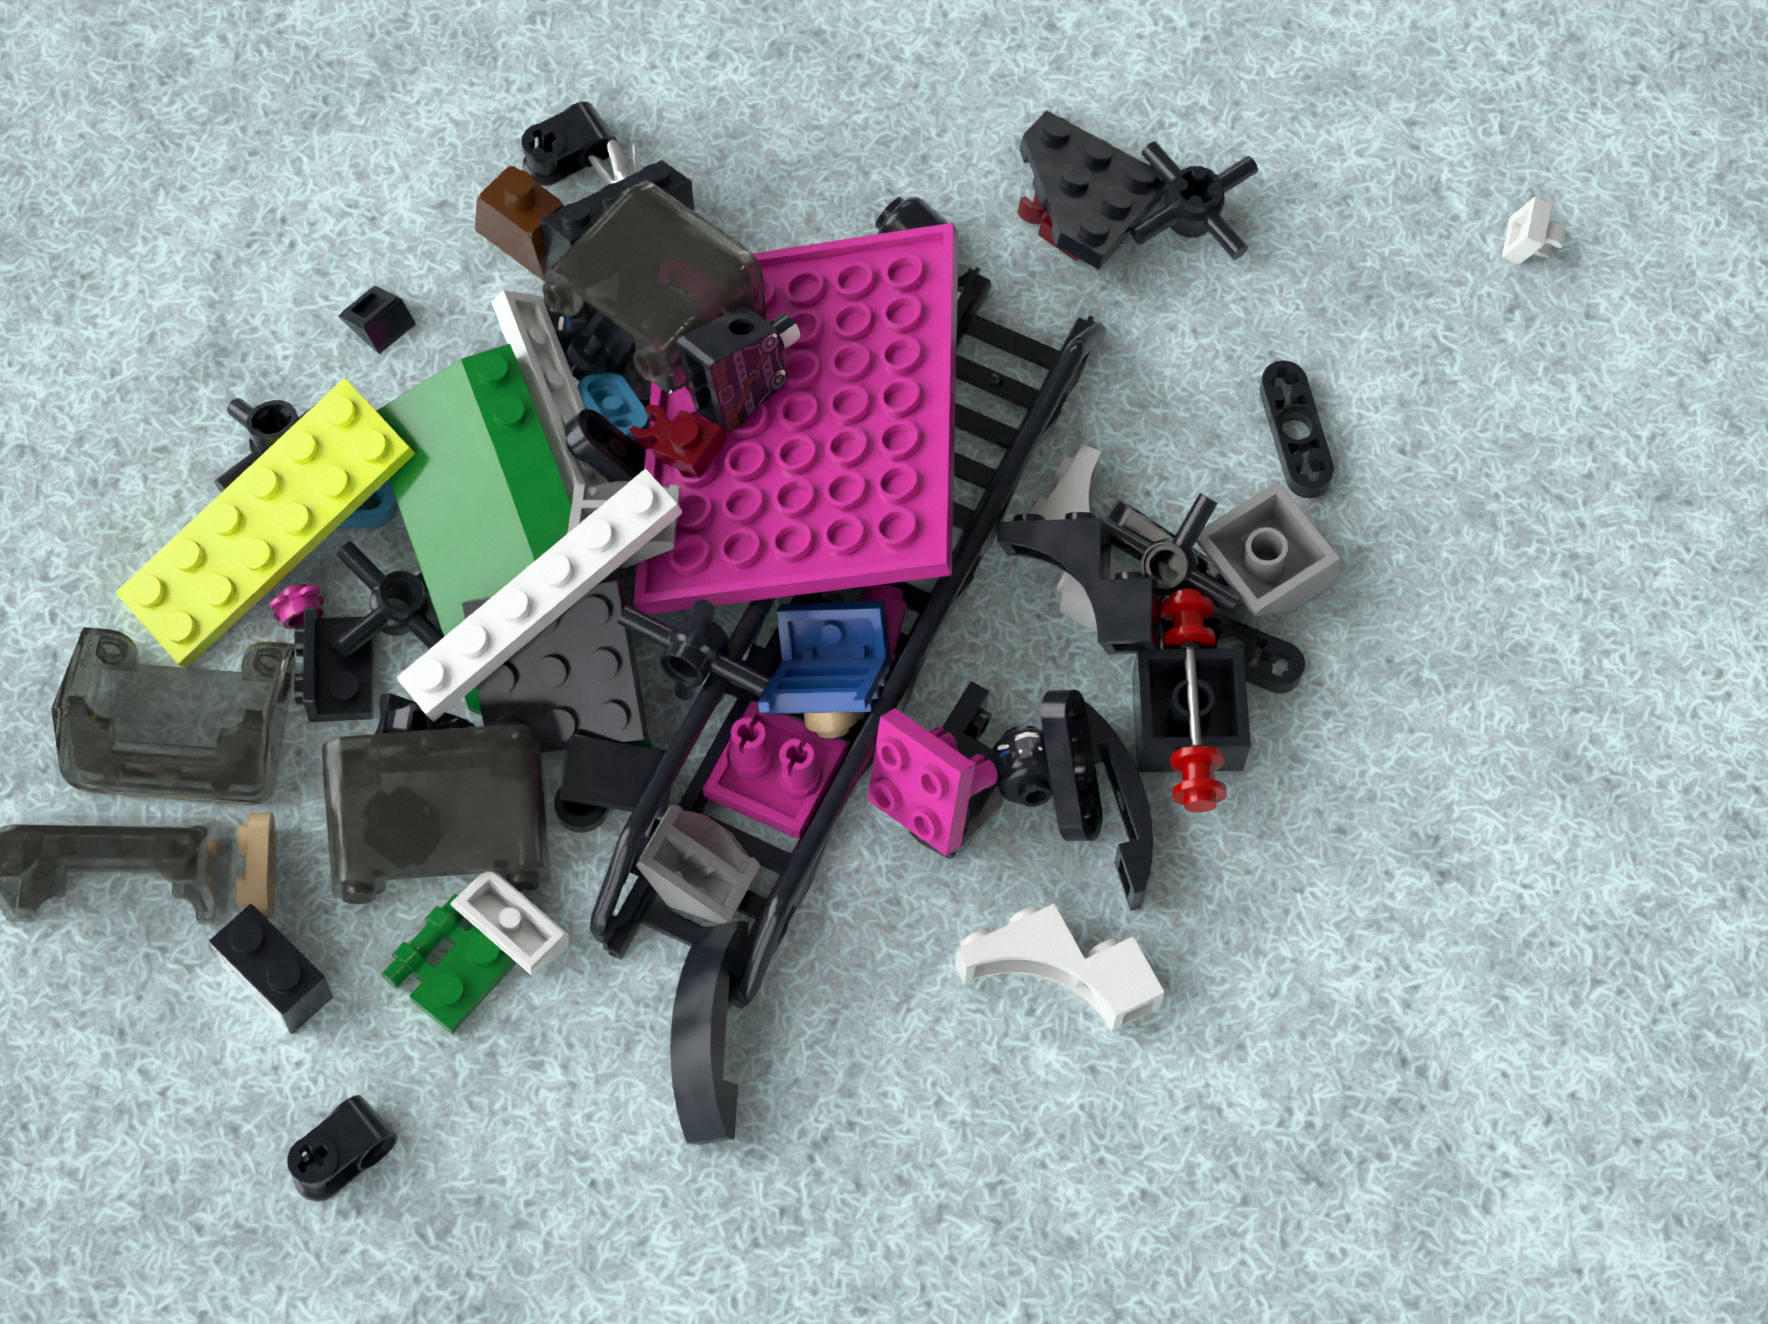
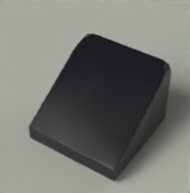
[339,285,416,354]

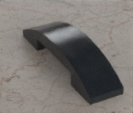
[1085,701,1153,911]
[670,920,749,1145]

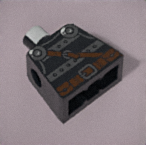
[676,307,801,435]

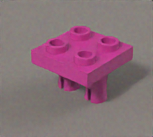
[703,700,848,840]
[867,708,997,856]

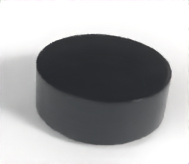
[554,787,609,833]

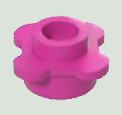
[269,584,324,629]

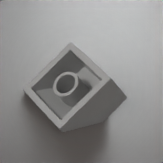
[1196,481,1341,617]

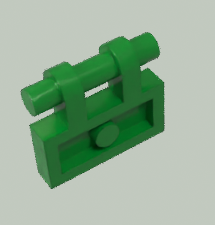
[381,894,516,1034]

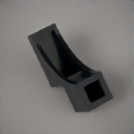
[997,512,1162,655]

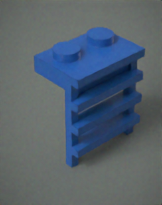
[758,601,892,714]

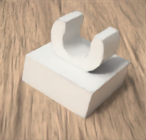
[1502,196,1566,264]

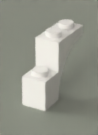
[1030,443,1128,632]
[954,903,1165,1032]

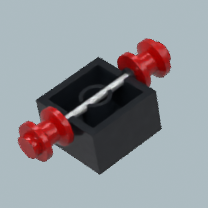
[1132,589,1251,813]

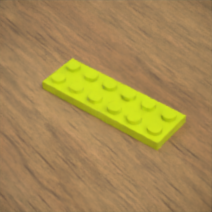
[115,377,416,669]

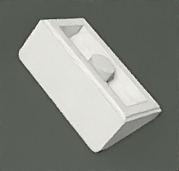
[451,866,569,975]

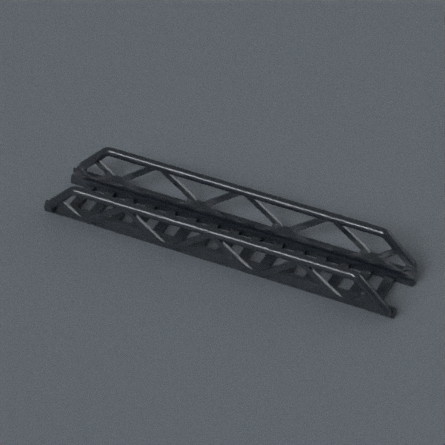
[590,264,1106,1009]

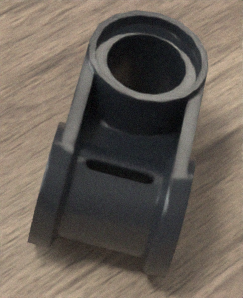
[521,101,617,186]
[287,1095,398,1202]

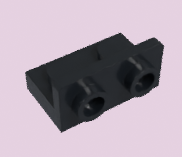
[294,607,373,722]

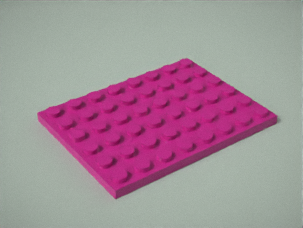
[634,223,958,614]

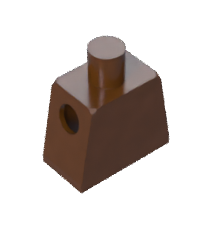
[475,166,565,282]

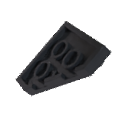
[1019,110,1169,270]

